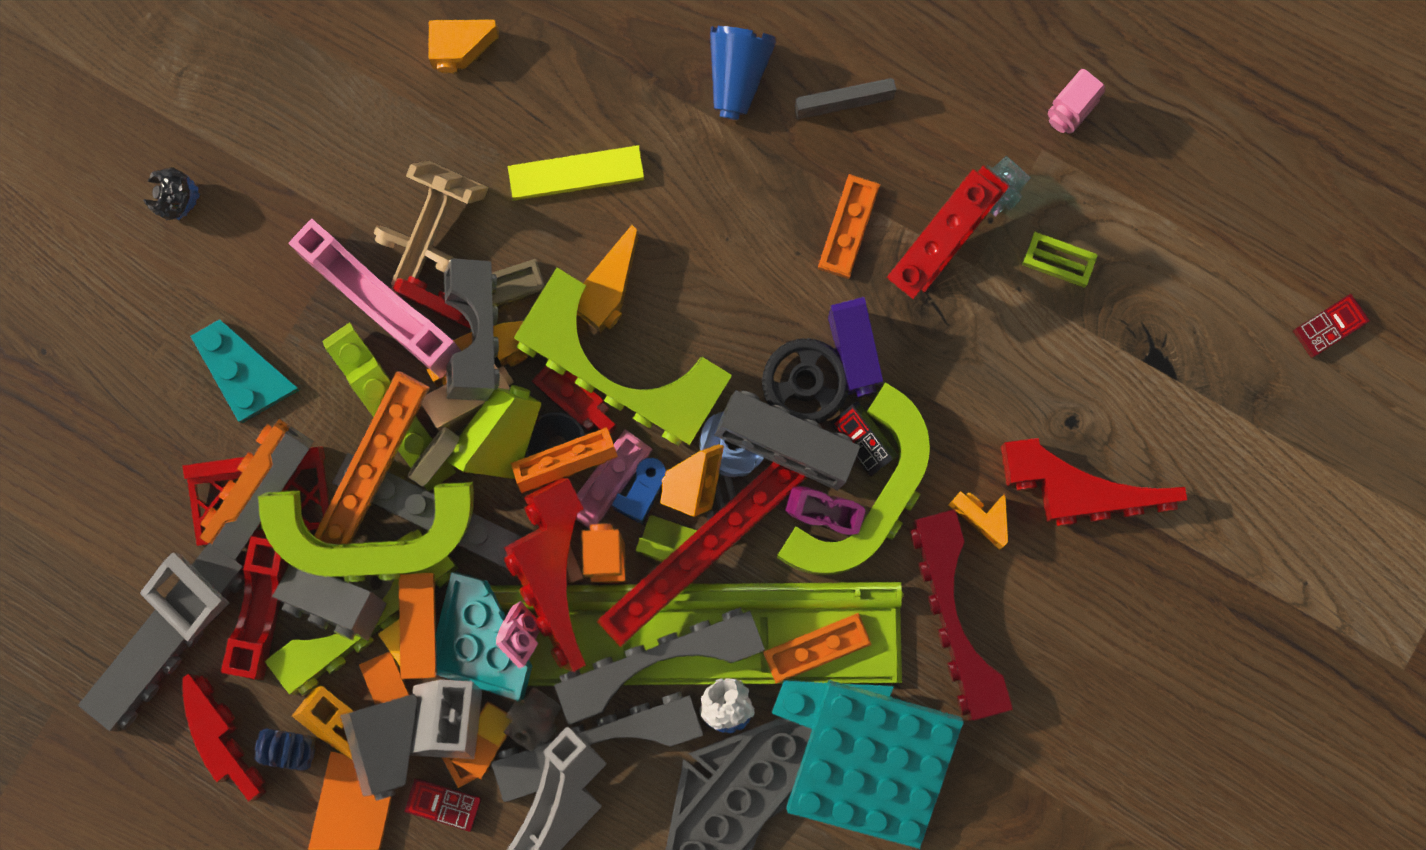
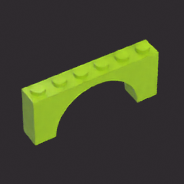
[514,268,732,446]

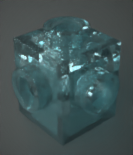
[986,156,1031,217]

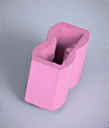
[1048,69,1105,133]

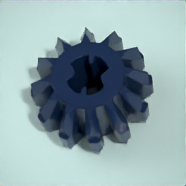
[255,729,316,771]

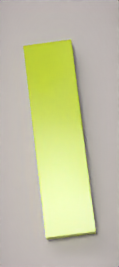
[508,145,644,201]

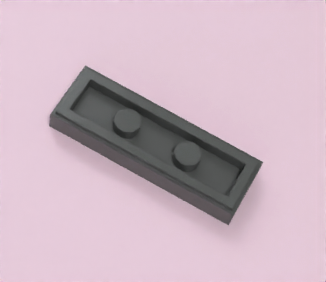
[795,78,896,120]

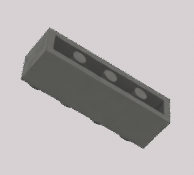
[714,390,860,491]

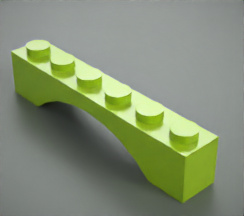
[264,555,458,696]

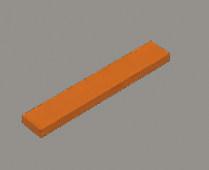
[314,371,430,544]

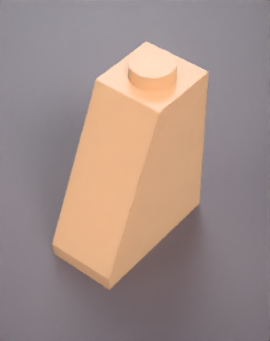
[422,364,514,432]

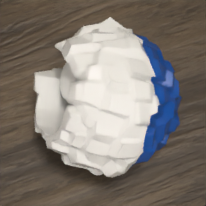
[699,678,755,733]

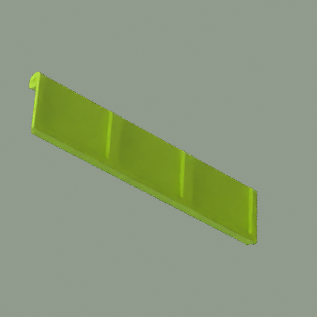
[490,582,904,686]

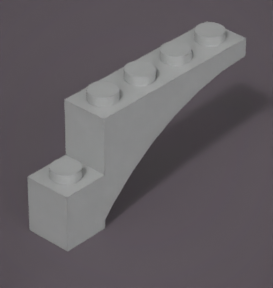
[507,726,606,850]

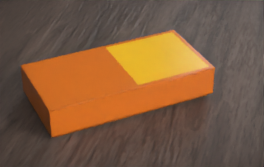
[451,701,518,779]

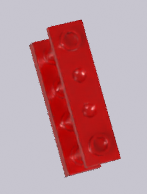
[886,165,1010,299]

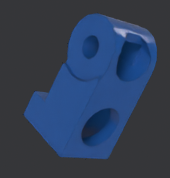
[611,458,666,525]

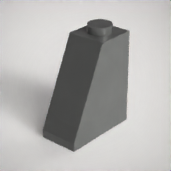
[340,694,417,801]

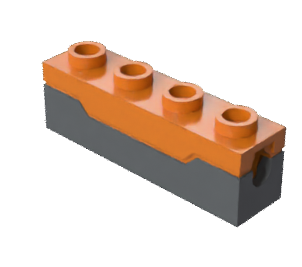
[200,419,314,560]

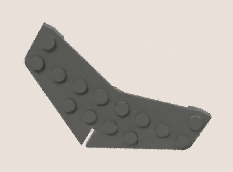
[666,718,812,850]

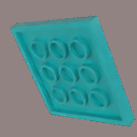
[786,680,963,849]

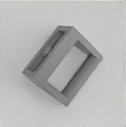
[140,552,229,642]

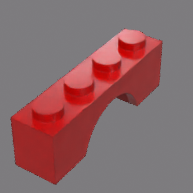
[221,536,289,680]

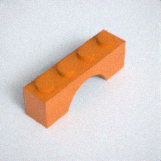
[582,524,627,585]

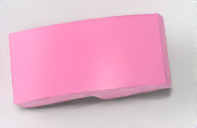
[496,601,540,669]

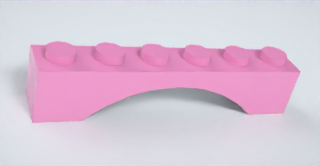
[289,218,461,379]

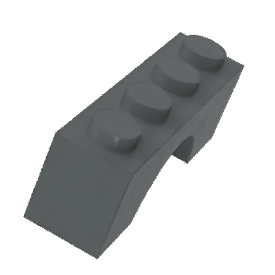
[444,258,500,401]

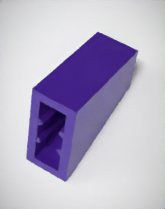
[828,297,883,398]

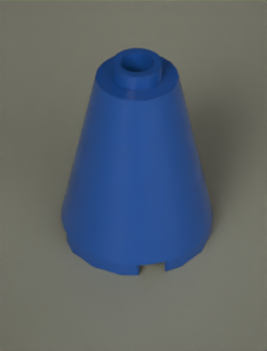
[710,26,777,120]

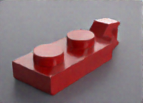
[392,276,471,329]
[532,366,617,435]

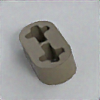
[408,427,459,487]

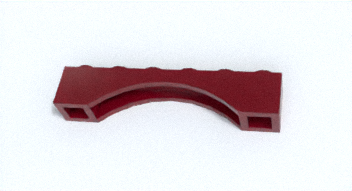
[909,509,1013,721]

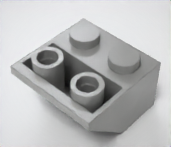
[409,680,482,759]

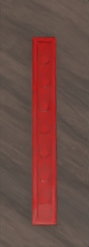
[597,462,808,647]

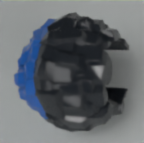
[143,167,200,220]

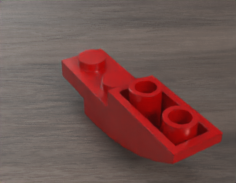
[183,674,267,801]

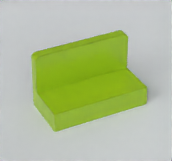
[636,515,697,562]

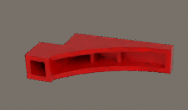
[1001,438,1187,527]
[503,478,586,672]

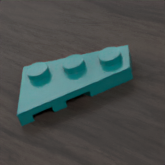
[190,319,300,424]
[771,681,894,729]

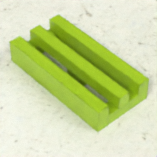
[1022,232,1098,288]

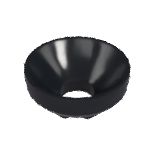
[526,412,585,457]

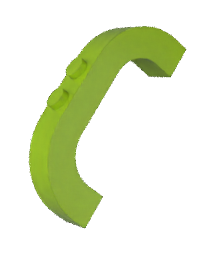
[777,382,930,576]
[258,482,474,582]

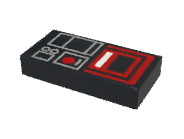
[831,401,898,476]

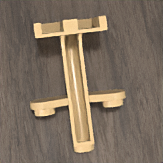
[374,161,489,298]

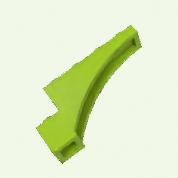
[322,322,456,492]

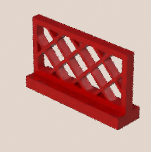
[182,446,330,546]

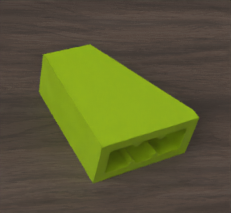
[445,385,541,479]

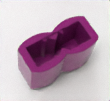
[785,486,866,535]

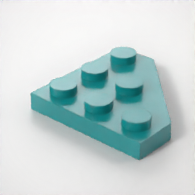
[436,572,532,701]

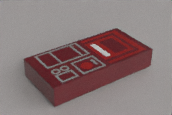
[1293,293,1370,359]
[404,778,482,832]

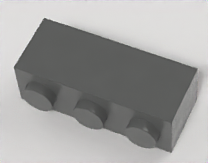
[272,564,387,641]

